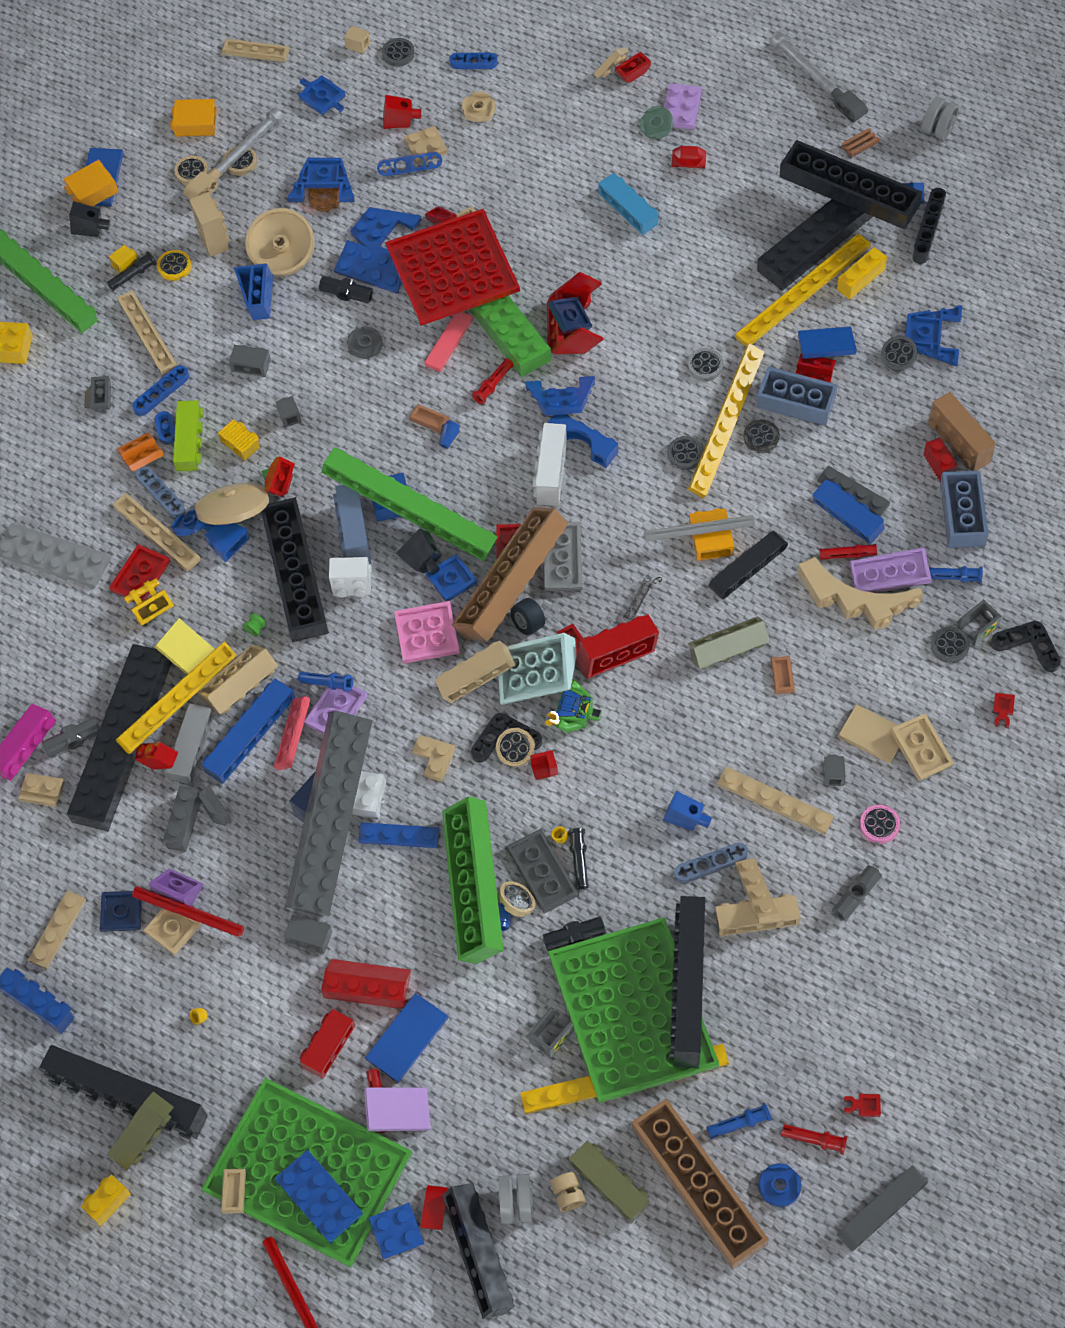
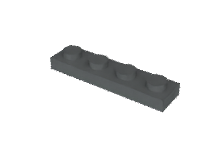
[817,465,890,516]

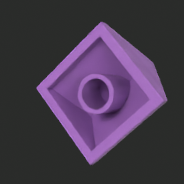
[149,869,203,906]

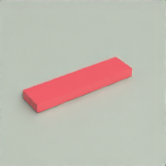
[424,312,473,372]
[274,696,310,770]

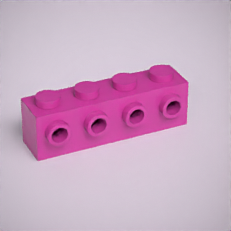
[0,704,56,781]

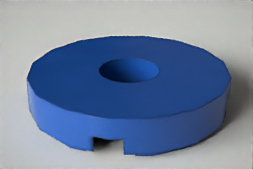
[172,509,206,536]
[758,1163,802,1208]

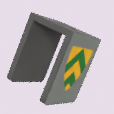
[957,599,1002,647]
[529,1007,574,1058]

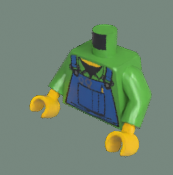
[545,679,602,733]

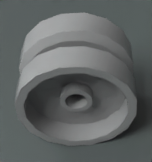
[921,96,960,141]
[499,1174,534,1225]

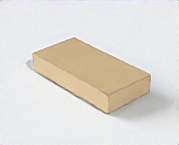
[221,1169,246,1214]

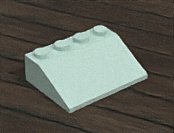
[498,633,576,705]

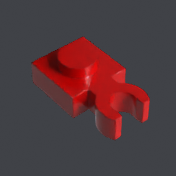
[993,693,1015,728]
[843,1094,881,1117]

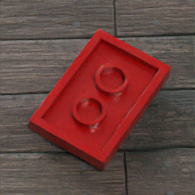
[109,544,171,602]

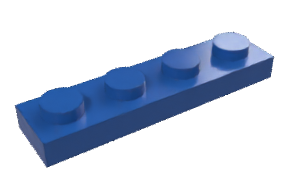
[358,822,440,848]

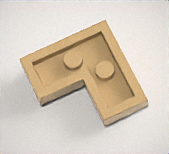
[594,47,629,78]
[412,735,456,782]

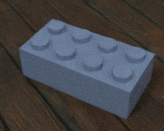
[756,366,838,426]
[940,471,989,548]
[333,485,371,564]

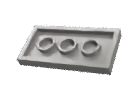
[544,522,582,592]

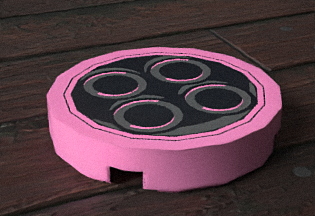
[860,805,900,844]

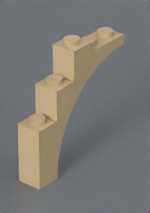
[798,557,923,630]

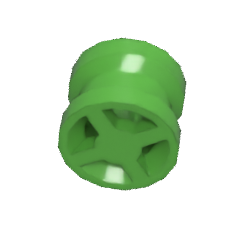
[242,613,267,637]

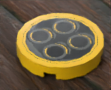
[157,250,192,281]

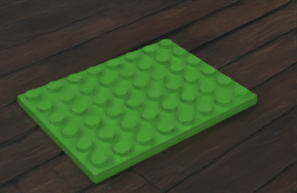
[548,917,719,1104]
[201,1078,413,1268]

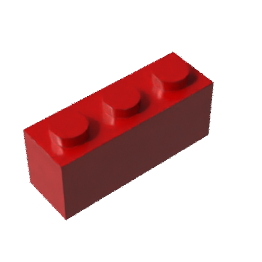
[299,1009,355,1079]

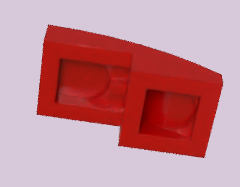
[420,1185,449,1231]

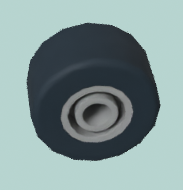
[510,598,545,635]

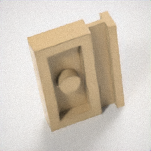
[18,773,65,807]

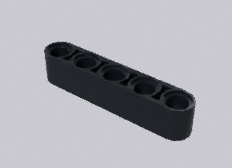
[912,188,946,264]
[708,531,788,599]

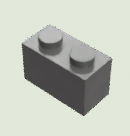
[229,344,271,377]
[284,914,332,954]

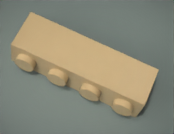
[435,641,515,703]
[715,894,801,936]

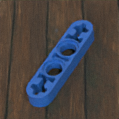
[377,152,442,176]
[132,365,189,416]

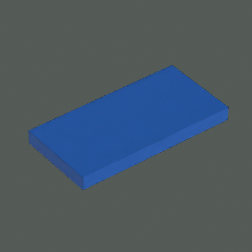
[85,148,124,206]
[365,993,449,1083]

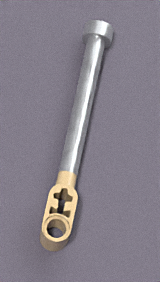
[184,107,284,199]

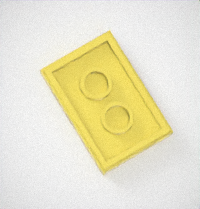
[155,618,215,675]

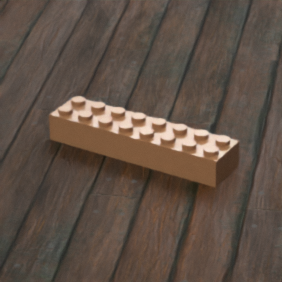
[452,507,568,642]
[632,1098,769,1270]

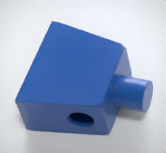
[203,523,250,562]
[663,791,712,831]

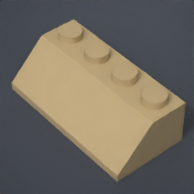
[196,644,278,714]

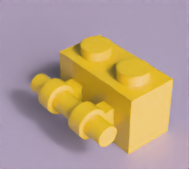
[124,578,174,625]

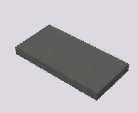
[506,829,579,914]

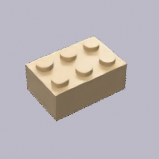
[189,192,230,257]

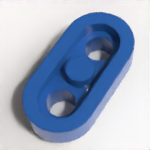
[155,411,175,445]

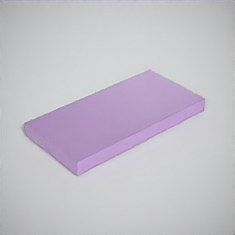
[850,547,932,593]

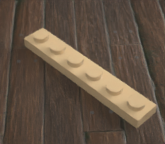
[117,290,177,376]
[112,493,201,572]
[717,767,834,835]

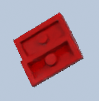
[795,353,836,383]

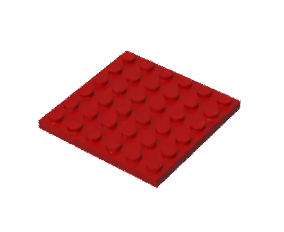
[385,209,520,326]

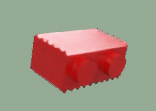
[923,437,958,482]
[135,742,178,770]

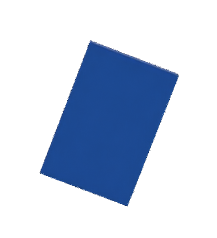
[798,326,857,359]

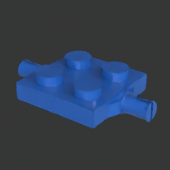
[298,75,346,116]

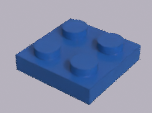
[425,554,478,602]
[368,1202,424,1260]

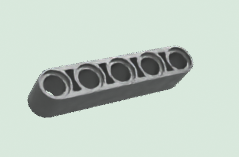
[837,1166,928,1252]

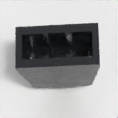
[69,201,110,237]
[396,528,441,575]

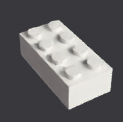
[533,423,567,506]

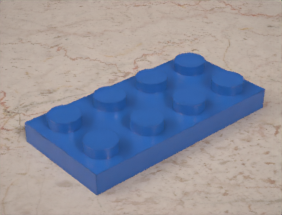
[334,240,402,294]
[275,1150,363,1244]

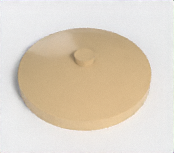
[245,208,315,277]
[195,483,269,525]

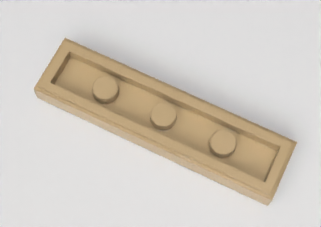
[222,39,289,62]

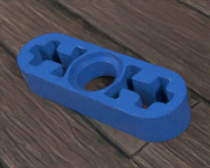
[450,52,498,69]

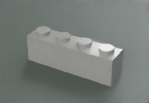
[165,704,214,784]

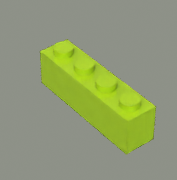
[173,400,204,471]

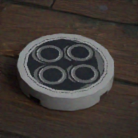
[688,348,724,381]

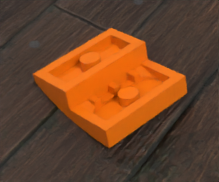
[116,432,164,472]

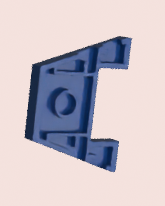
[288,157,355,202]
[350,207,421,254]
[905,305,962,366]
[525,376,595,416]

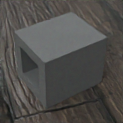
[276,396,302,428]
[823,754,846,786]

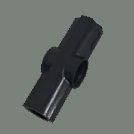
[319,276,373,303]
[542,916,606,951]

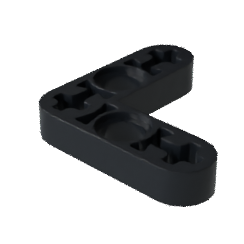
[990,621,1061,672]
[471,713,542,763]

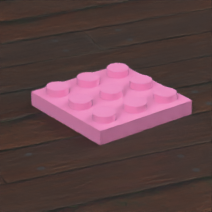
[394,601,460,664]

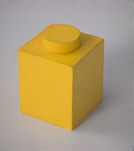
[109,244,138,273]

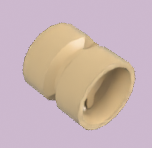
[550,1172,586,1212]

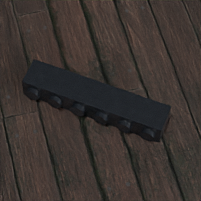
[442,1183,515,1319]

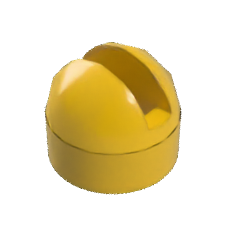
[551,826,568,844]
[190,1008,208,1025]

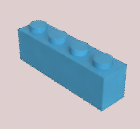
[598,173,659,235]

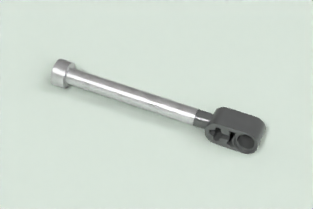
[769,31,868,122]

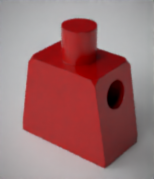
[383,95,421,129]

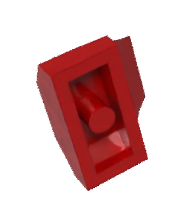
[615,51,651,82]
[671,145,706,168]
[264,456,295,498]

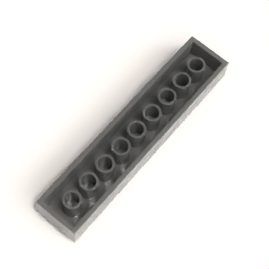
[285,710,373,916]

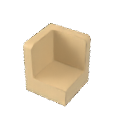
[344,26,371,54]

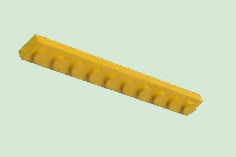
[735,233,871,346]
[688,343,764,498]
[520,1044,729,1114]

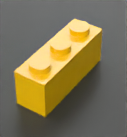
[837,247,887,300]

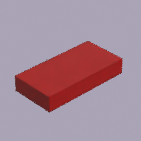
[425,206,457,224]

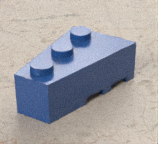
[233,263,273,320]

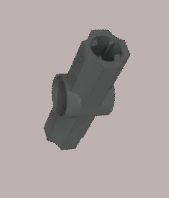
[42,717,100,757]
[832,865,882,922]

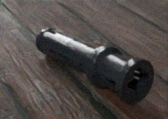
[107,251,157,291]
[568,828,589,890]

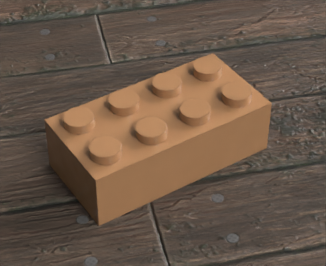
[928,392,996,471]

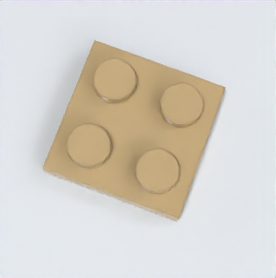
[404,126,448,165]
[143,909,201,956]

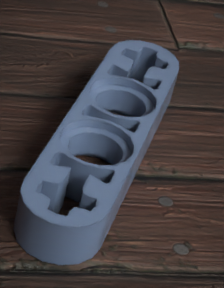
[136,466,186,519]
[674,842,748,884]

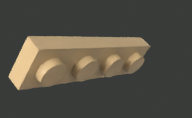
[735,858,779,923]
[28,890,86,970]

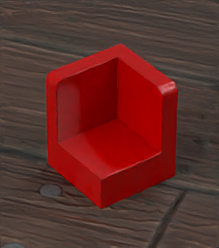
[530,750,558,780]

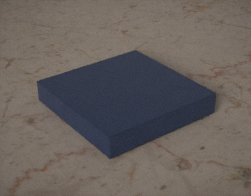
[548,297,592,334]
[99,891,142,932]

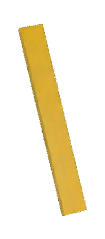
[116,641,237,754]

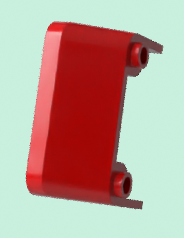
[547,272,603,355]

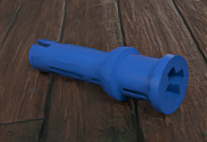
[929,566,983,583]
[298,671,354,692]
[706,1103,771,1139]

